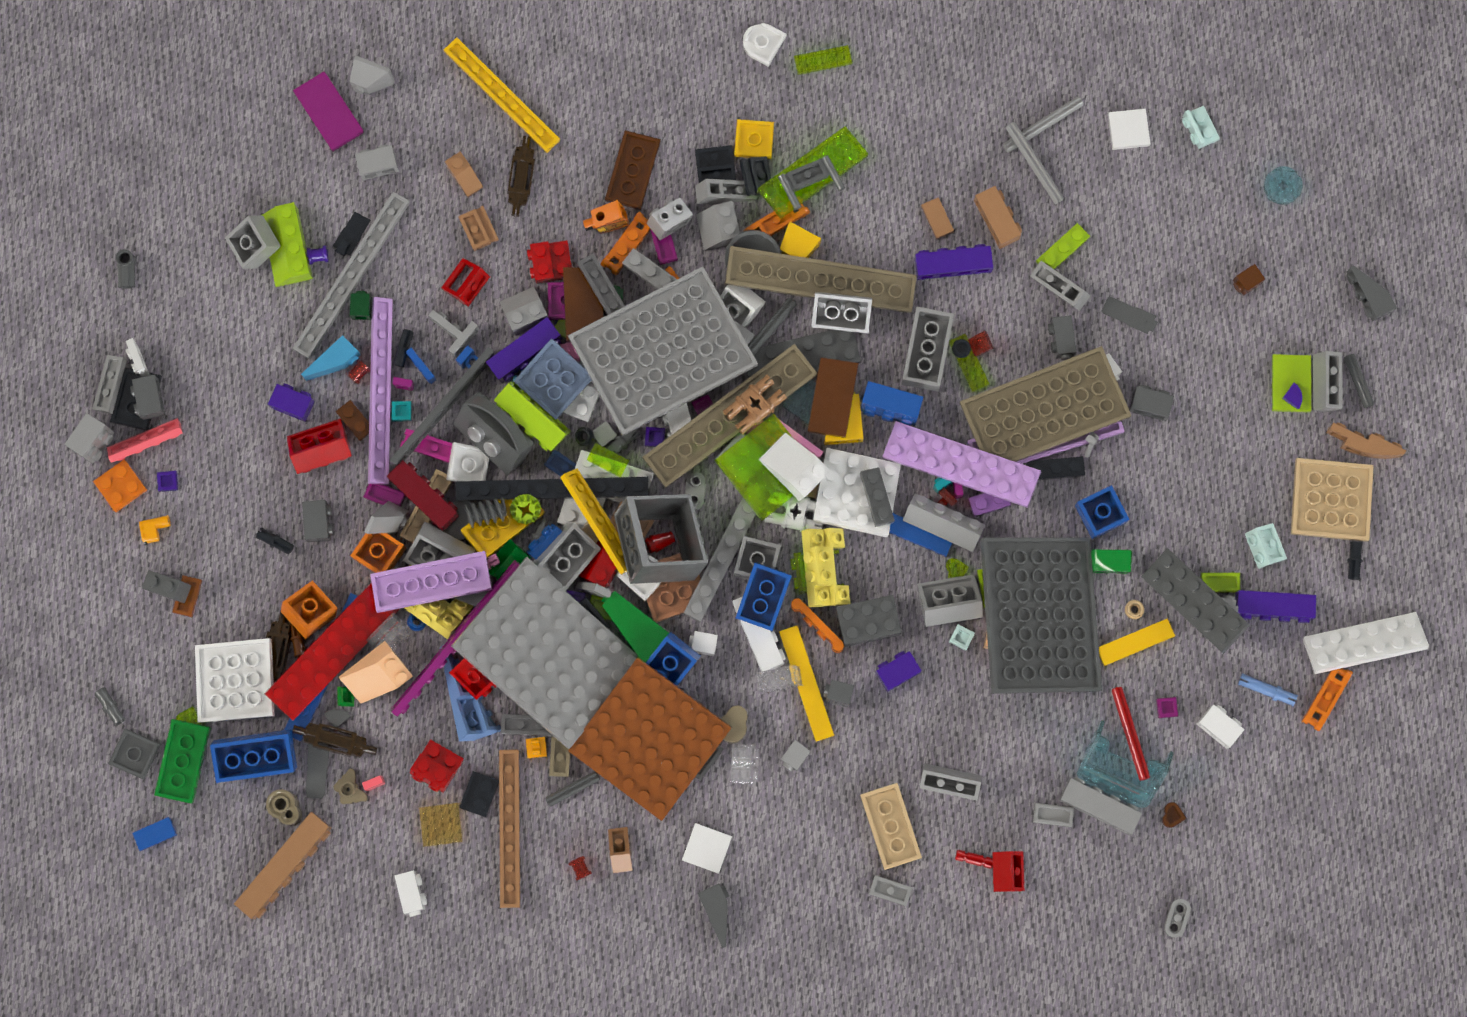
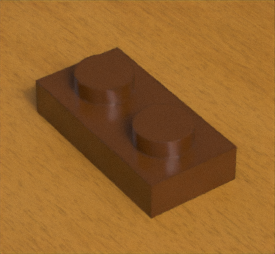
[335,400,369,441]

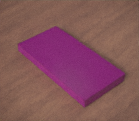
[293,71,364,152]

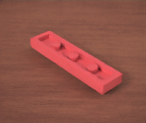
[107,418,183,463]

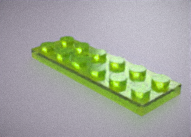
[757,126,869,219]

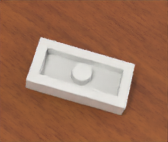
[126,338,150,377]

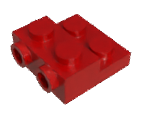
[527,240,572,284]
[449,658,497,700]
[410,739,464,793]

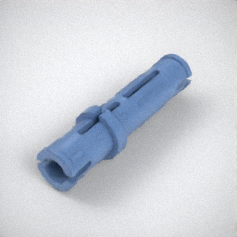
[1238,673,1298,706]

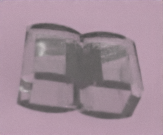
[731,744,759,784]

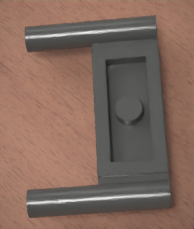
[778,155,845,210]

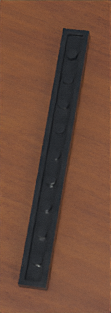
[456,477,649,501]

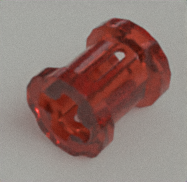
[346,359,370,385]
[568,856,592,881]

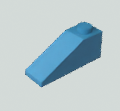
[301,335,361,381]

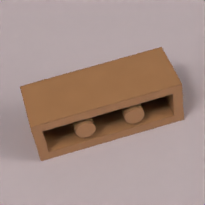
[974,186,1022,249]

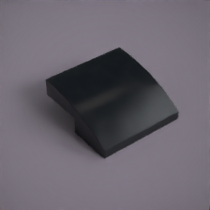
[695,145,736,183]

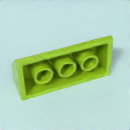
[261,202,313,287]
[494,381,571,451]

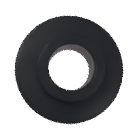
[575,427,594,446]

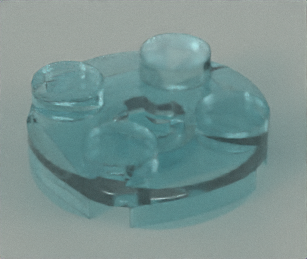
[1264,166,1303,205]

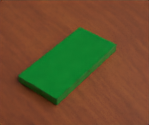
[154,719,211,804]

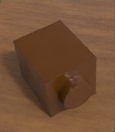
[1233,264,1265,296]

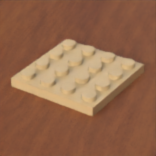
[1291,458,1374,542]

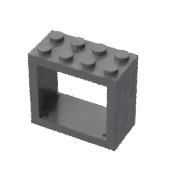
[614,494,708,584]

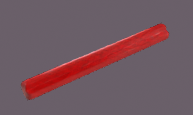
[1112,687,1150,781]

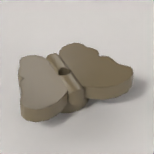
[333,768,368,804]

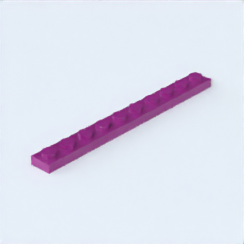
[391,560,520,717]

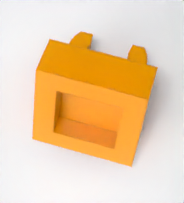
[526,737,547,759]

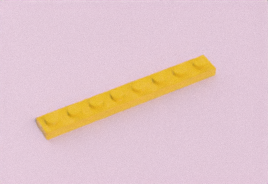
[443,37,560,153]

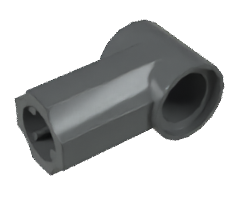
[116,249,136,289]

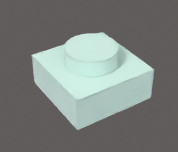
[949,624,975,651]

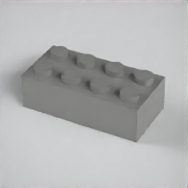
[901,307,954,392]

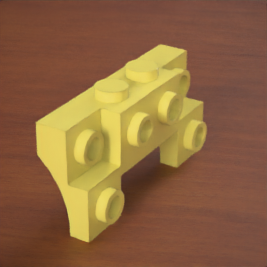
[801,528,850,607]
[404,565,474,639]

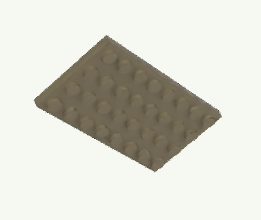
[960,346,1132,462]

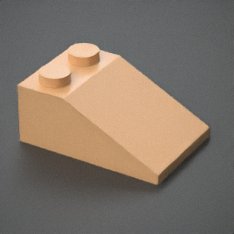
[339,641,413,703]

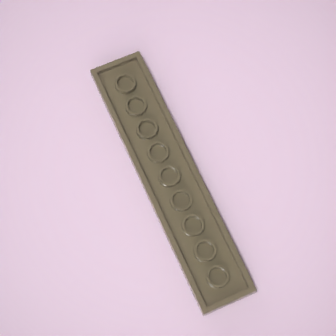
[725,246,917,313]
[642,344,818,488]

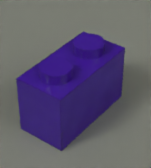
[268,383,315,422]
[875,651,922,692]

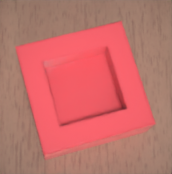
[362,776,385,791]

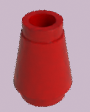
[645,531,675,553]

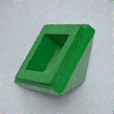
[337,686,354,707]

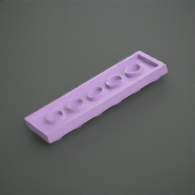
[370,551,492,613]

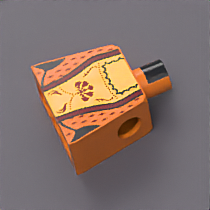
[583,200,630,234]

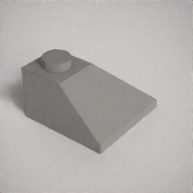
[349,55,395,94]

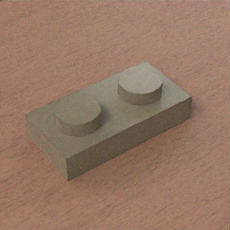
[549,737,570,777]

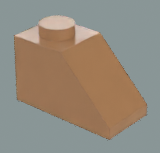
[445,151,483,197]
[608,827,633,873]

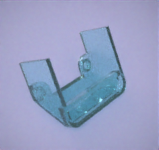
[1077,720,1174,808]

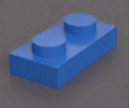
[526,524,562,560]

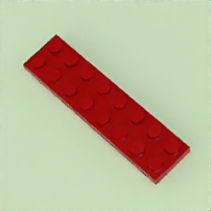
[264,582,399,721]

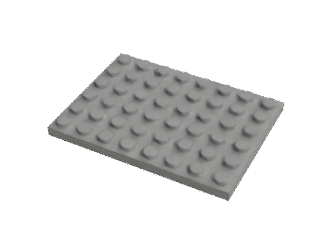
[568,267,758,436]
[451,557,638,749]

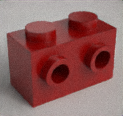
[992,851,1025,892]

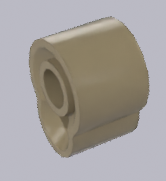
[721,706,748,744]
[266,789,302,826]

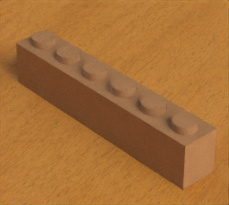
[234,812,332,919]

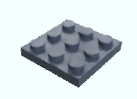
[514,338,592,420]

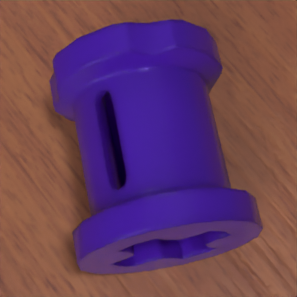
[307,245,329,265]

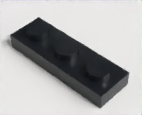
[1026,456,1085,480]

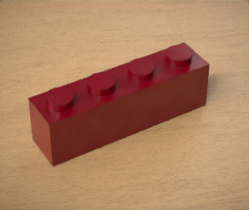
[387,460,459,532]

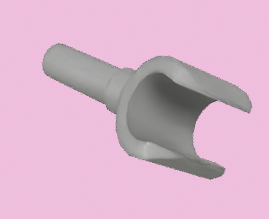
[1084,432,1099,458]

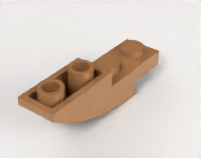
[1326,422,1406,459]

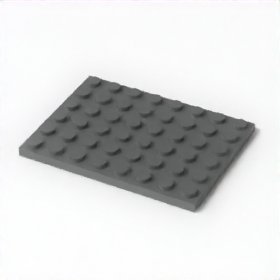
[980,538,1102,694]

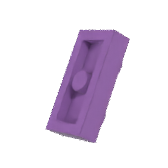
[968,493,1011,517]

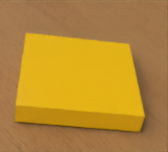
[734,119,774,159]

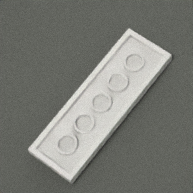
[1303,612,1429,674]

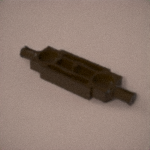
[507,136,535,217]
[266,610,292,684]
[292,723,378,758]

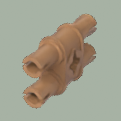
[723,375,787,435]

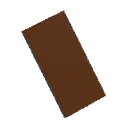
[605,130,661,210]
[563,267,603,342]
[808,358,859,438]

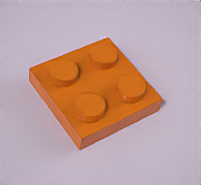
[93,459,147,512]

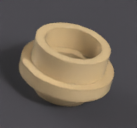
[1125,600,1144,619]

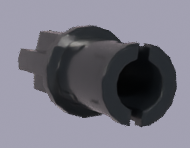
[392,329,414,368]
[256,527,294,554]
[1347,541,1363,580]

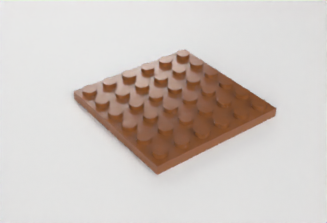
[568,657,732,821]

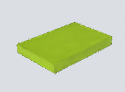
[1272,354,1311,413]

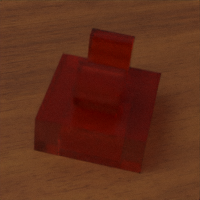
[968,331,994,357]
[937,488,959,507]

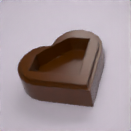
[1162,802,1187,828]

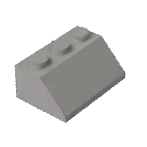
[812,292,872,333]
[403,522,475,565]
[533,522,601,591]
[917,574,983,627]

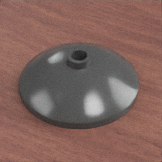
[725,230,781,268]

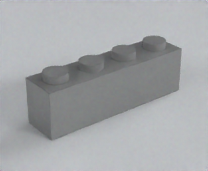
[903,493,985,552]
[1059,777,1142,836]

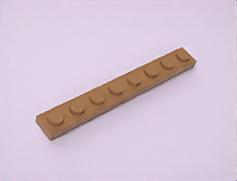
[499,750,520,908]

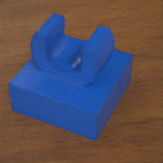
[456,345,478,369]

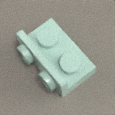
[1182,106,1220,149]
[1245,523,1287,569]

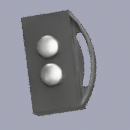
[453,392,534,476]

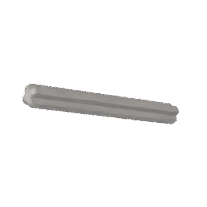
[1003,97,1084,153]
[1006,122,1064,204]

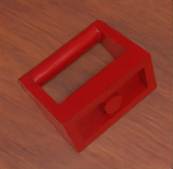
[441,258,490,307]

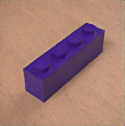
[914,244,993,280]
[486,317,563,383]
[1235,590,1316,623]

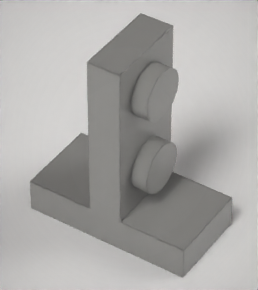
[428,310,480,358]

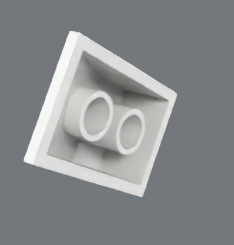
[759,433,830,501]

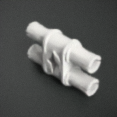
[765,492,823,532]

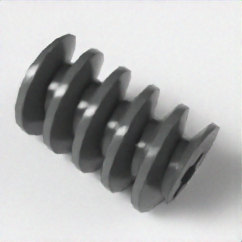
[465,497,507,528]

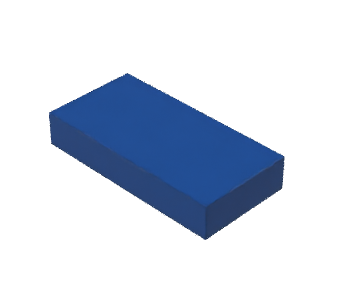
[406,347,437,384]
[132,817,177,851]

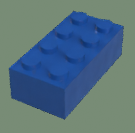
[210,729,297,783]

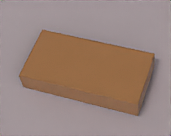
[921,197,954,240]

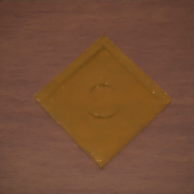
[419,803,463,847]

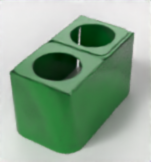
[489,540,531,580]
[1091,549,1132,574]

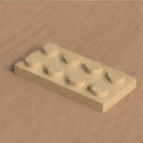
[860,783,922,870]

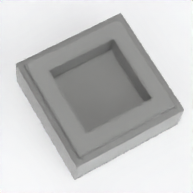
[593,421,617,448]

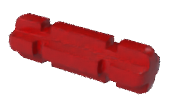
[955,850,993,869]

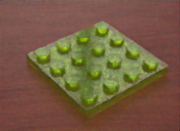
[714,414,794,521]

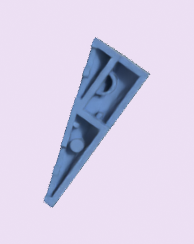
[440,644,501,741]

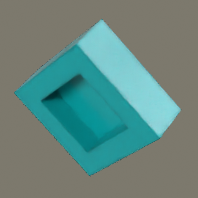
[392,401,412,422]
[933,477,953,494]

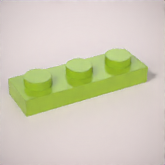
[1036,223,1090,270]

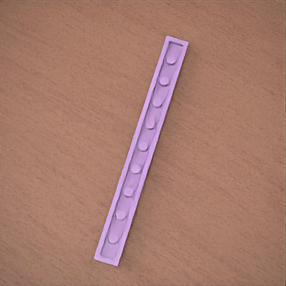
[368,297,392,485]

